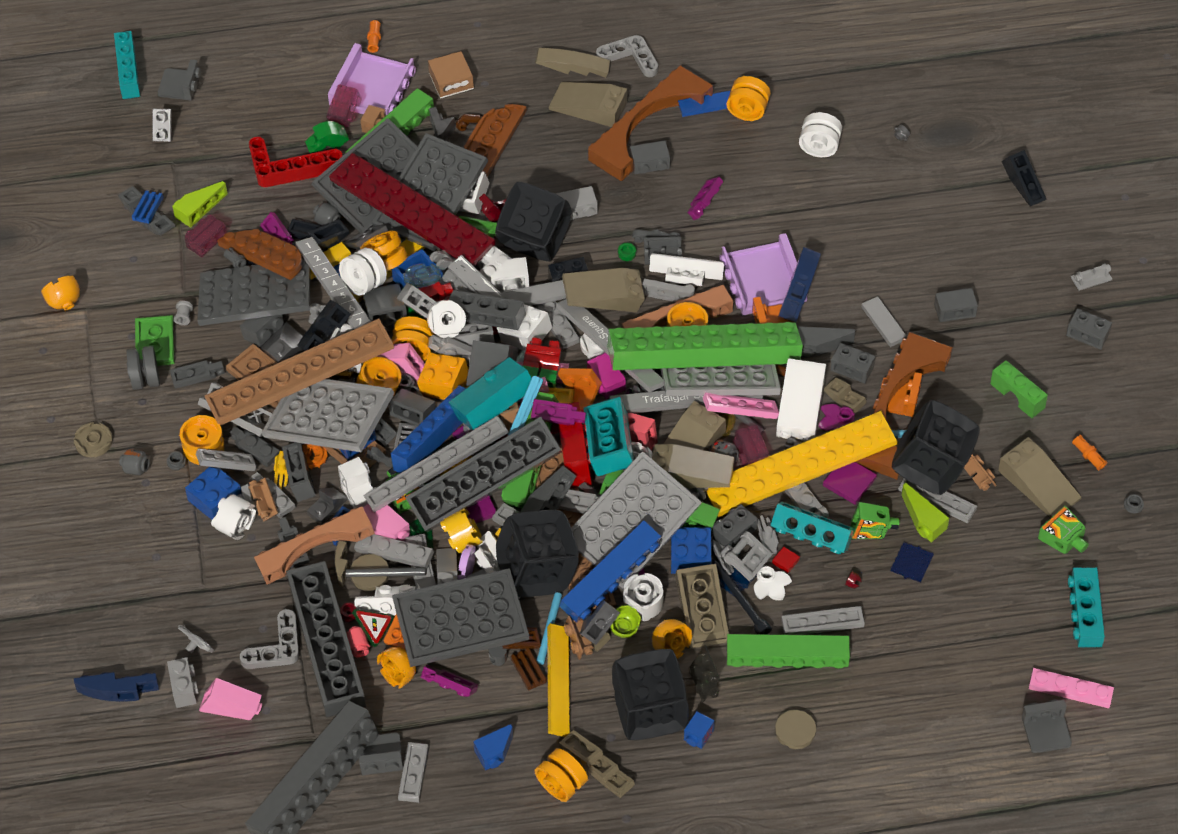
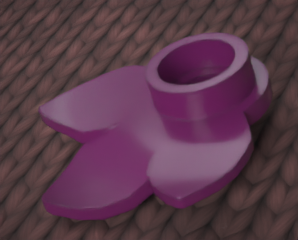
[818,404,855,431]

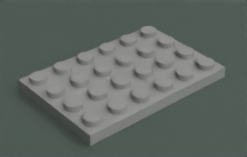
[661,364,781,397]
[261,379,394,452]
[571,451,702,591]

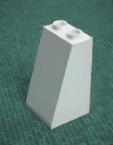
[776,359,826,442]

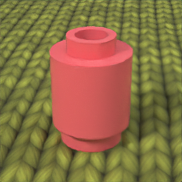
[346,626,370,658]

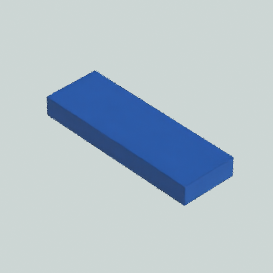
[678,91,730,117]

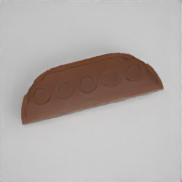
[463,104,527,178]
[217,229,302,280]

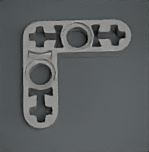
[596,35,658,77]
[240,609,299,669]

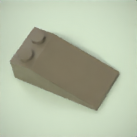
[549,82,627,127]
[562,268,645,313]
[664,401,726,451]
[998,437,1082,518]
[652,444,735,488]
[675,564,729,649]

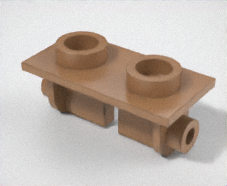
[964,454,997,491]
[248,478,278,521]
[564,616,594,660]

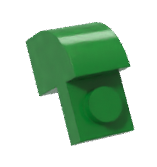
[305,121,349,154]

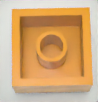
[417,353,469,400]

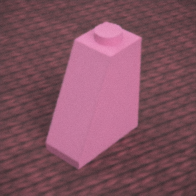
[376,343,425,381]
[363,504,410,541]
[199,678,262,720]

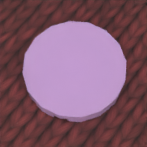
[458,544,476,580]

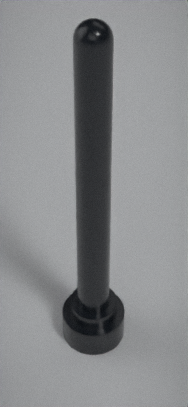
[712,560,772,635]

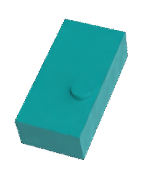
[448,357,532,430]
[583,397,634,477]

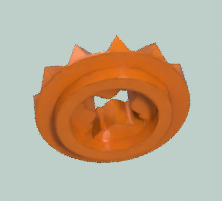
[302,444,328,470]

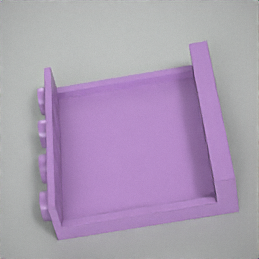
[328,43,416,115]
[719,233,807,316]

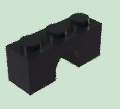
[297,300,351,351]

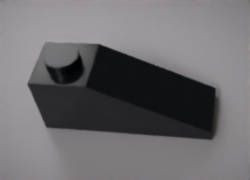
[1001,150,1047,207]

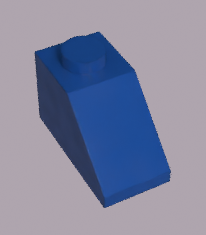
[473,724,513,770]

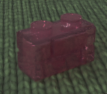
[326,84,362,127]
[184,214,227,257]
[733,425,770,466]

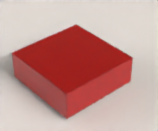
[772,547,800,573]

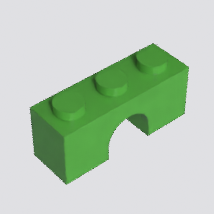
[990,360,1048,418]

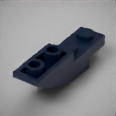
[778,247,821,322]
[74,672,159,702]

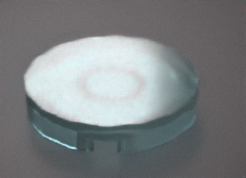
[403,264,441,287]

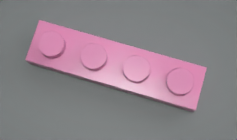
[703,392,779,419]
[1029,668,1114,708]

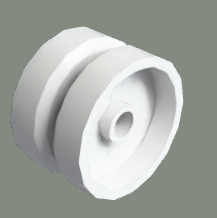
[799,112,842,158]
[339,248,387,296]

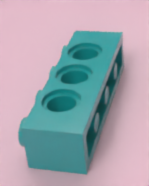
[114,31,140,99]
[770,502,855,554]
[1068,568,1105,647]

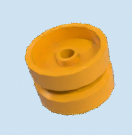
[726,76,771,121]
[360,231,408,271]
[667,302,708,327]
[391,316,435,361]
[355,357,401,403]
[179,415,225,465]
[535,748,588,802]

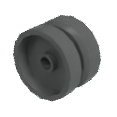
[126,345,160,390]

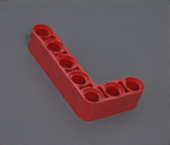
[249,137,343,187]

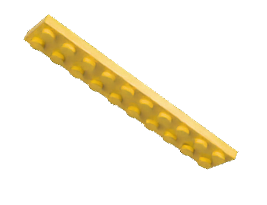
[706,411,897,518]

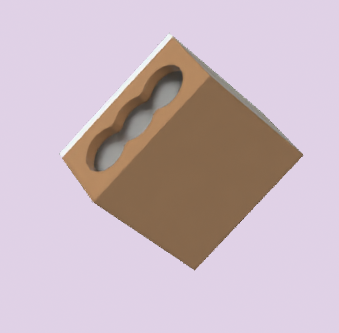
[428,51,474,98]

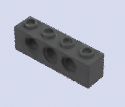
[448,290,526,330]

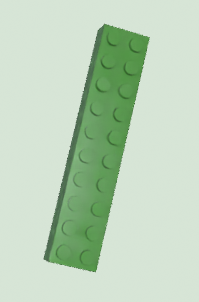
[607,322,803,370]

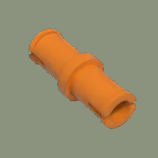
[367,20,381,53]
[1072,435,1107,471]

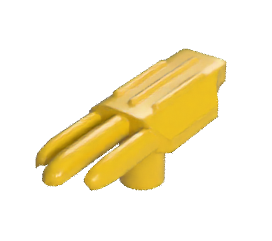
[274,451,288,489]

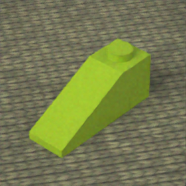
[172,181,228,228]
[902,483,949,543]

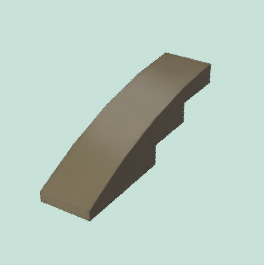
[535,48,610,78]
[559,730,635,798]

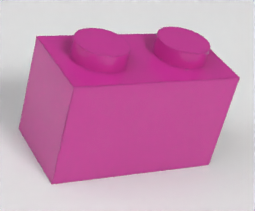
[587,353,626,399]

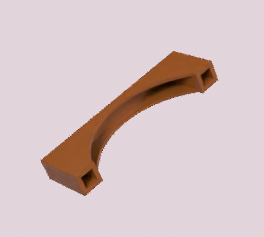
[588,66,713,181]
[856,332,953,480]

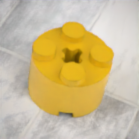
[440,508,483,553]

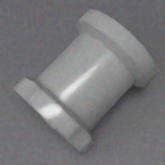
[174,301,193,325]

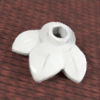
[754,566,792,600]

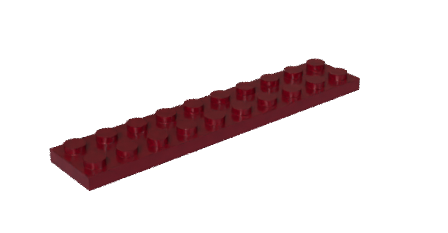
[329,153,495,266]

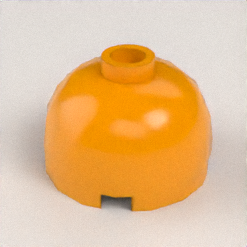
[41,276,80,310]
[652,619,692,659]
[377,647,416,689]

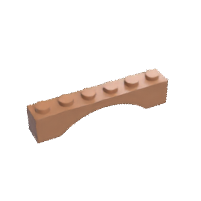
[622,285,733,328]
[254,506,375,585]

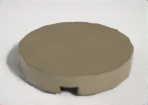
[74,422,113,457]
[350,554,389,591]
[775,710,816,749]

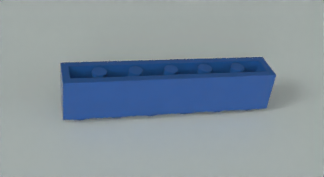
[391,385,467,473]
[559,520,661,623]

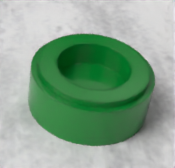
[618,243,636,261]

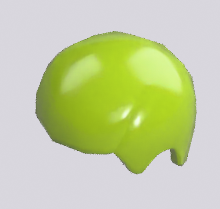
[610,605,641,638]

